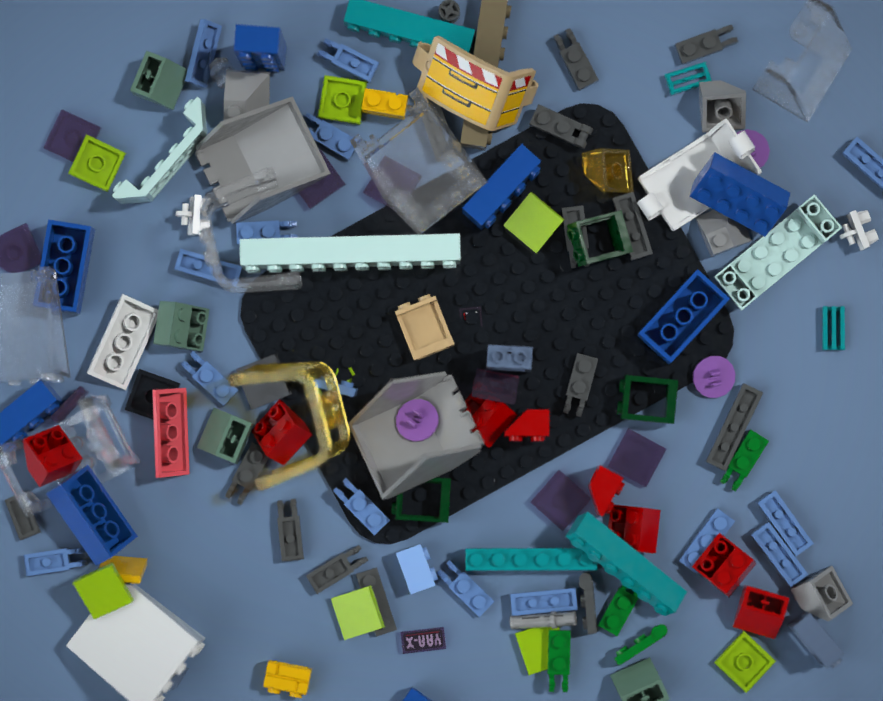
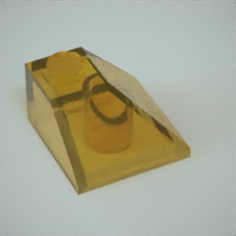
[582,148,634,193]

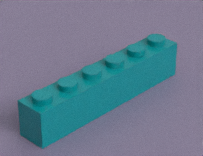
[343,0,475,53]
[565,512,687,616]
[465,548,598,571]

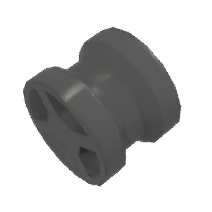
[438,0,460,24]

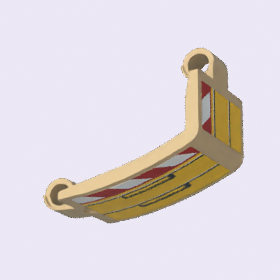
[412,36,539,131]

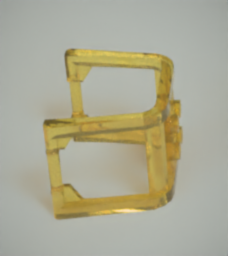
[228,361,350,491]

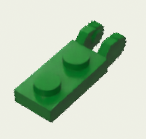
[720,429,769,492]
[598,585,638,636]
[614,624,668,666]
[547,630,571,692]

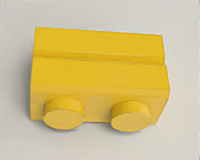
[362,88,408,120]
[263,660,312,698]

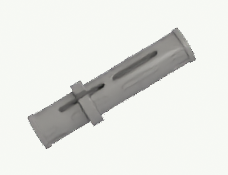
[510,611,577,630]

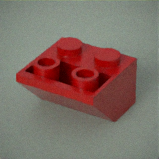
[462,384,517,448]
[251,399,312,466]
[504,409,549,442]
[23,425,83,487]
[588,465,625,517]
[608,505,661,554]
[692,533,756,597]
[732,585,790,639]

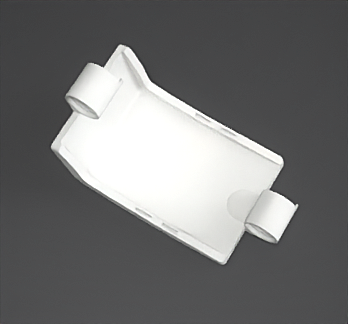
[637,119,762,231]

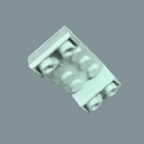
[112,97,207,204]
[714,194,842,311]

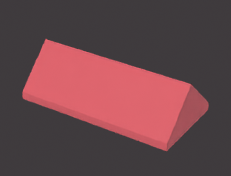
[152,388,189,478]

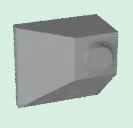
[224,70,270,120]
[699,80,746,132]
[695,210,751,257]
[791,566,853,621]

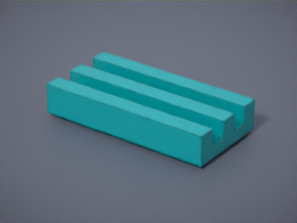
[664,62,712,96]
[822,306,845,350]

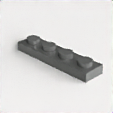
[705,383,763,471]

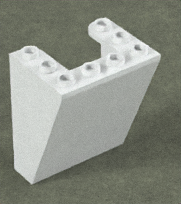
[66,583,205,701]

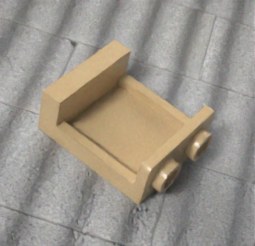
[395,294,455,362]

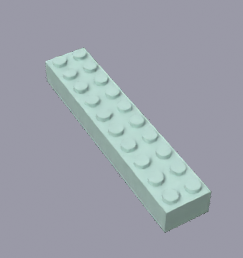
[240,234,460,273]

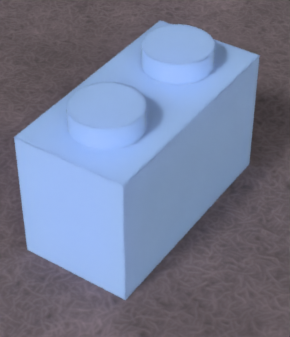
[396,544,438,594]

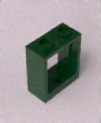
[567,210,633,267]
[617,375,678,424]
[392,478,451,523]

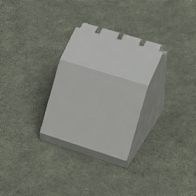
[195,96,331,224]
[348,371,485,500]

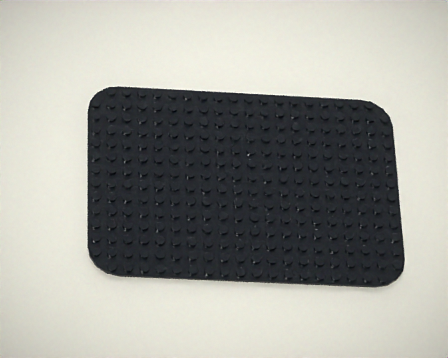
[240,103,734,544]

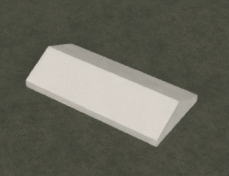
[87,294,158,390]

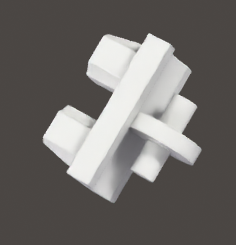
[175,195,212,236]
[839,210,879,251]

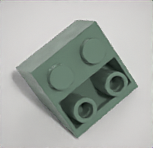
[130,50,188,110]
[153,301,209,352]
[197,408,254,464]
[610,657,670,701]

